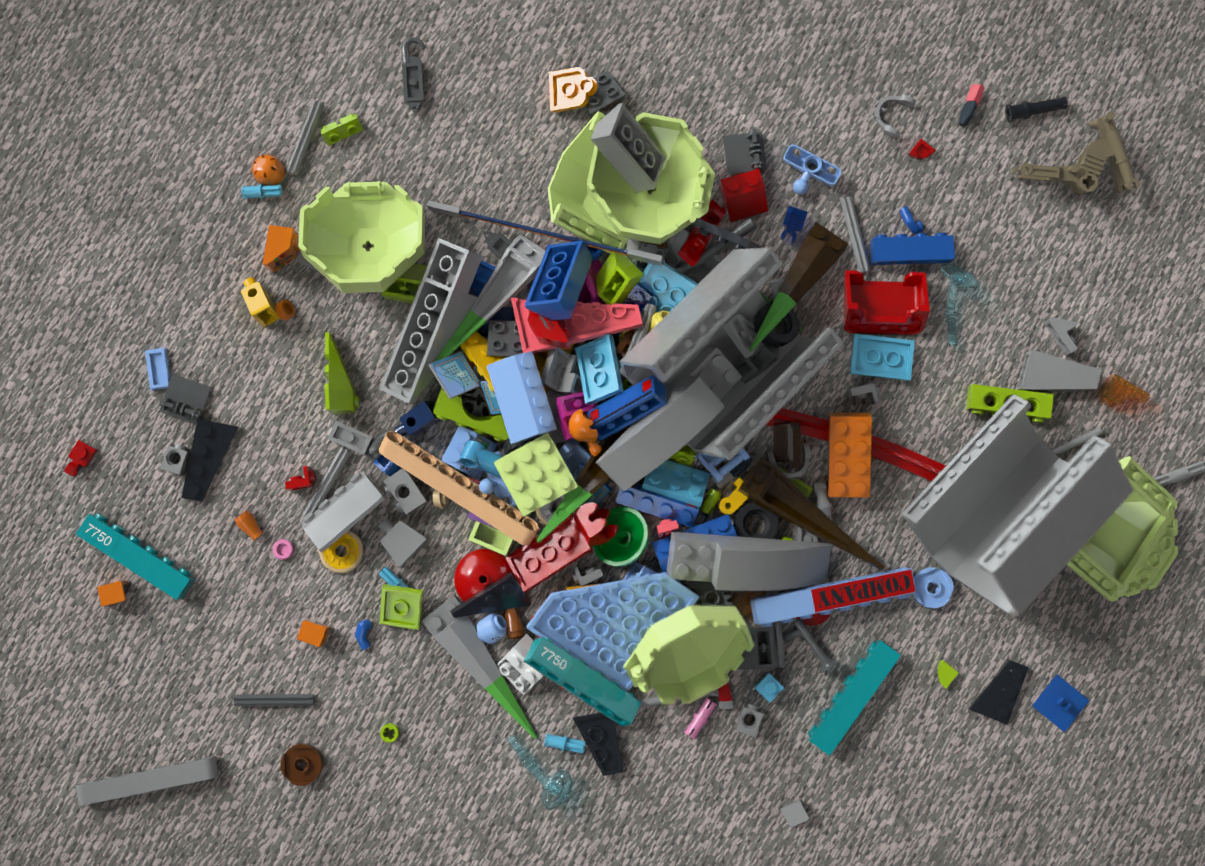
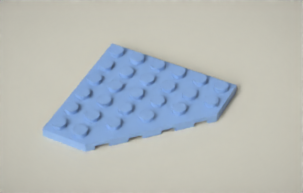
[527,572,699,692]

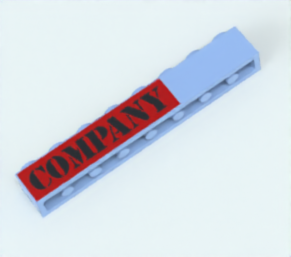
[750,567,916,627]

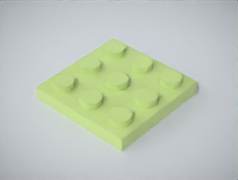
[493,433,578,517]

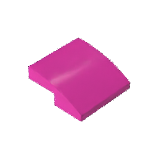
[557,392,598,441]

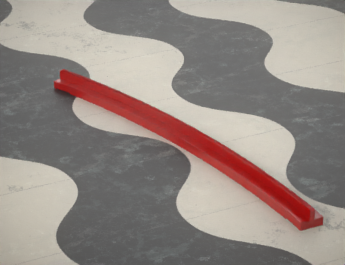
[765,408,946,482]

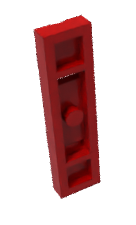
[677,199,727,267]

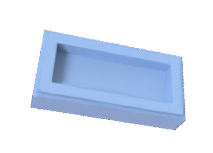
[145,348,171,391]

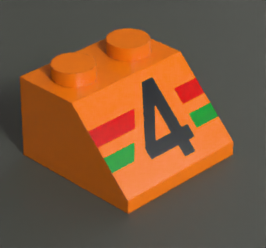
[263,225,300,273]

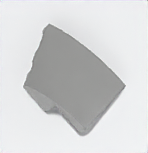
[541,348,583,396]

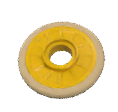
[319,530,364,573]

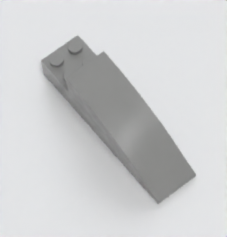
[380,238,482,404]
[596,346,742,491]
[666,532,832,591]

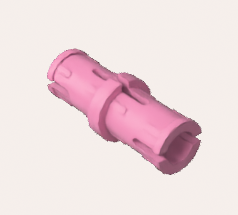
[684,698,717,739]

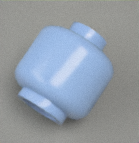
[477,613,507,644]

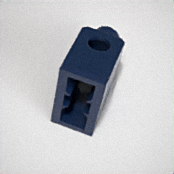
[394,401,442,437]

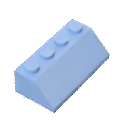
[487,351,557,444]

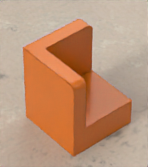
[97,581,128,607]
[297,620,330,647]

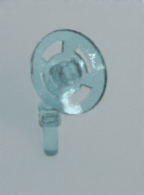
[941,264,978,346]
[506,734,572,810]

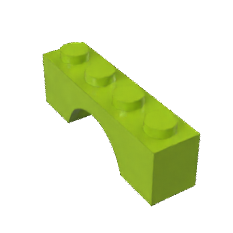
[433,388,509,442]

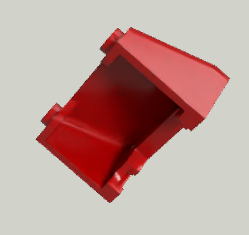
[843,270,930,335]

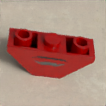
[527,311,572,349]

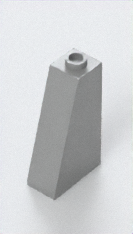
[1016,350,1103,392]

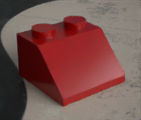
[719,169,768,223]

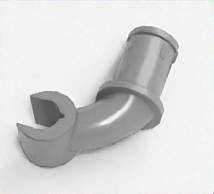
[812,480,833,522]

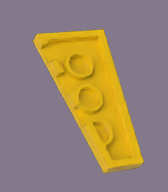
[460,331,506,392]

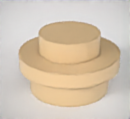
[433,491,449,509]

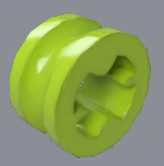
[380,723,399,743]

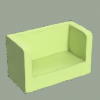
[468,521,514,556]

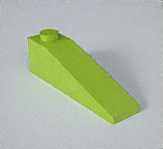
[324,332,360,414]

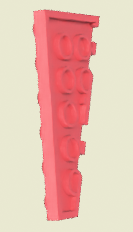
[511,298,643,354]

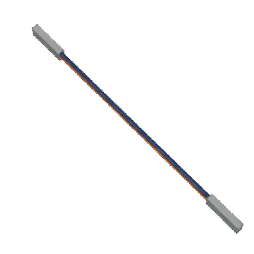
[427,200,664,266]

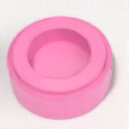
[273,539,294,560]

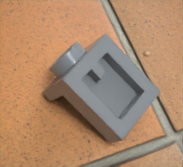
[847,383,881,405]
[571,566,604,586]

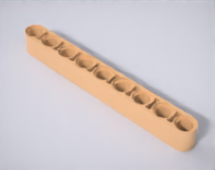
[379,431,539,546]

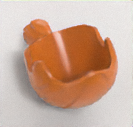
[569,409,602,456]

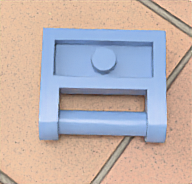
[696,448,750,483]

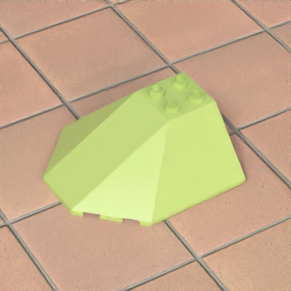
[548,111,656,254]
[1067,456,1178,602]

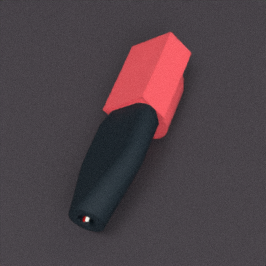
[959,84,985,127]

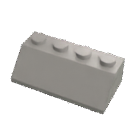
[591,103,666,192]
[302,471,385,553]

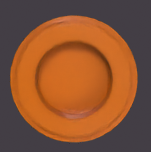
[275,299,295,321]

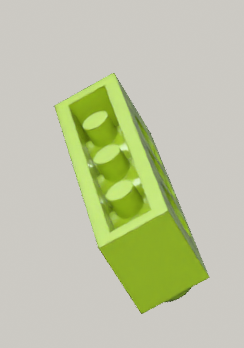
[966,384,1054,423]

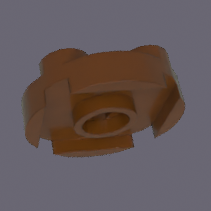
[280,743,323,786]

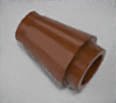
[505,608,525,639]

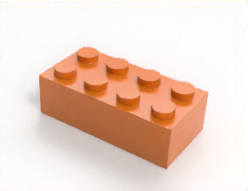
[827,412,872,497]

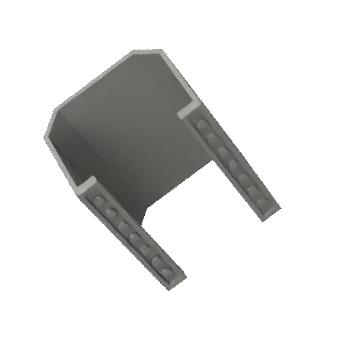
[620,248,844,460]
[902,394,1133,616]

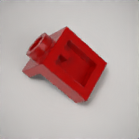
[285,466,316,491]

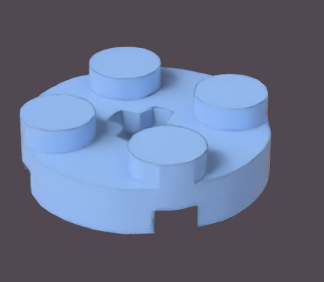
[912,567,954,608]

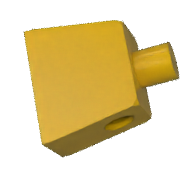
[241,277,280,327]

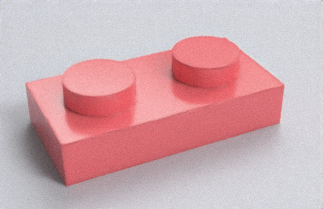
[657,519,679,540]

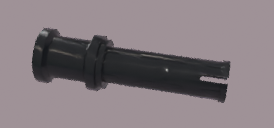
[1005,97,1068,122]

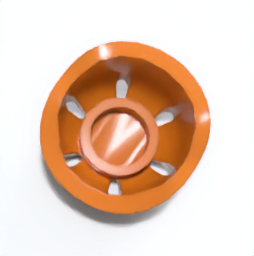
[252,154,285,186]

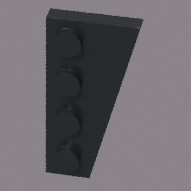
[181,419,238,502]

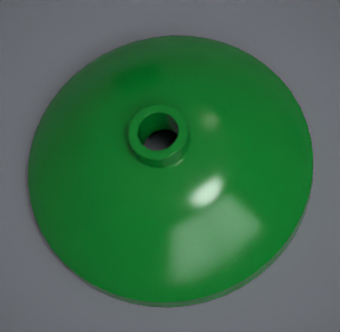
[593,507,649,567]

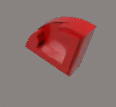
[908,139,936,159]

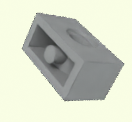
[384,468,429,515]

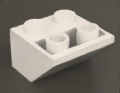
[497,634,544,695]

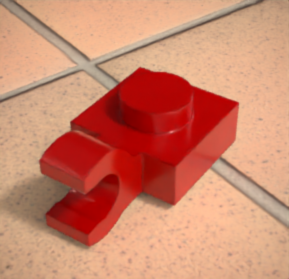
[63,440,98,477]

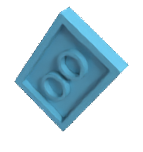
[576,334,623,405]
[850,334,915,381]
[642,460,710,508]

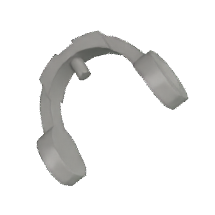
[874,95,916,139]
[767,443,812,481]

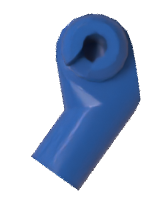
[899,207,924,234]
[355,619,372,651]

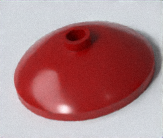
[454,549,515,602]

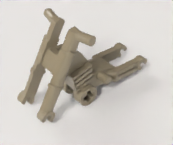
[1011,112,1140,195]

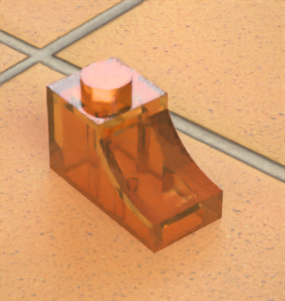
[1097,374,1150,407]

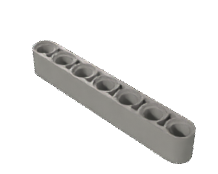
[76,756,219,806]

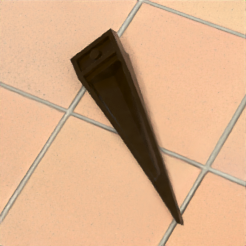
[738,457,885,570]

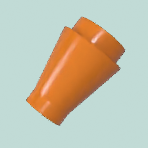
[234,510,263,541]

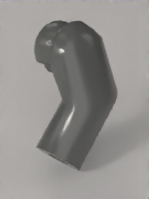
[369,431,387,459]

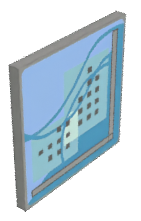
[428,352,480,399]

